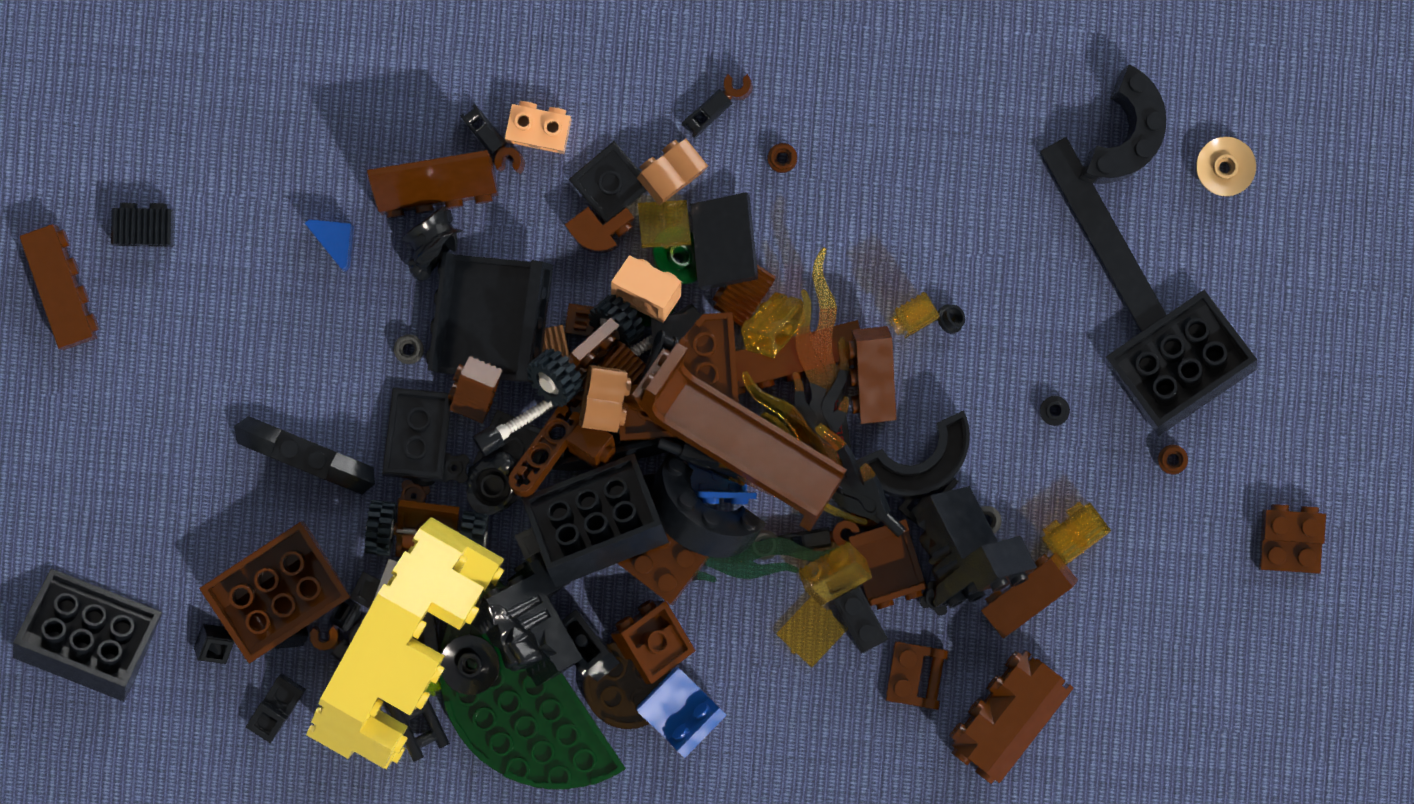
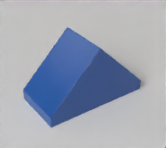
[305,219,354,272]

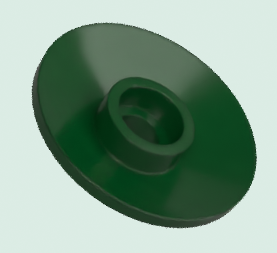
[652,228,698,284]

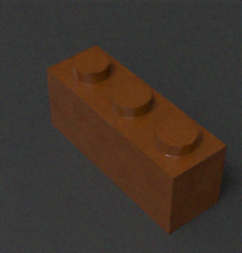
[847,326,896,424]
[981,552,1078,639]

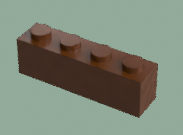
[19,224,99,350]

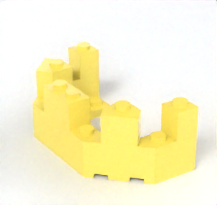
[306,517,505,769]

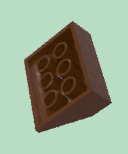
[367,150,499,219]
[199,521,350,664]

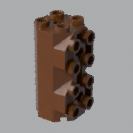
[949,650,1074,784]

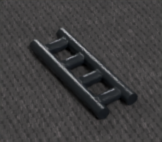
[384,699,450,762]

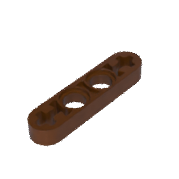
[509,395,583,497]

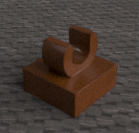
[565,303,595,337]

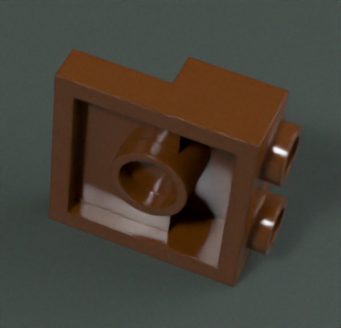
[1259,504,1326,574]
[611,599,696,684]

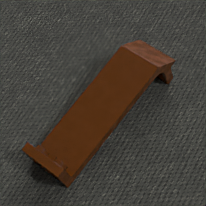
[632,343,847,532]

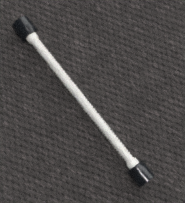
[472,304,699,457]

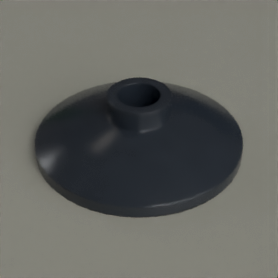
[440,635,500,695]

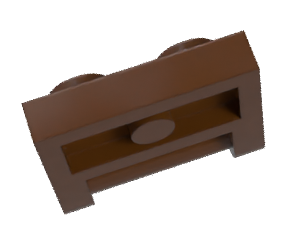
[885,641,949,710]

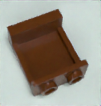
[847,519,928,610]

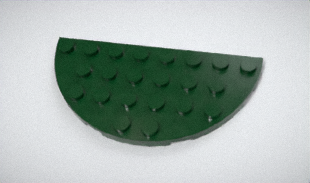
[439,580,626,789]

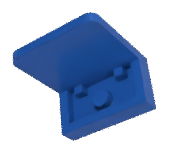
[687,462,757,504]

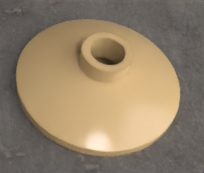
[1196,137,1256,196]

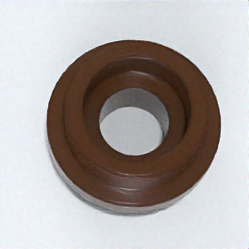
[768,143,797,173]
[1158,445,1188,475]

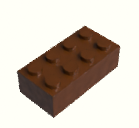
[617,532,709,606]

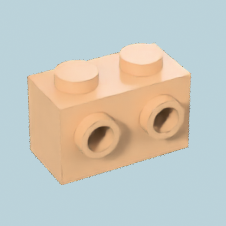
[505,101,572,154]
[611,255,681,323]

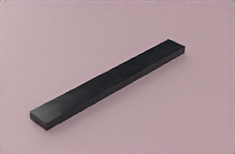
[1040,137,1167,332]

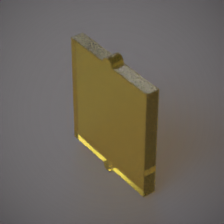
[638,200,691,249]
[776,596,848,668]

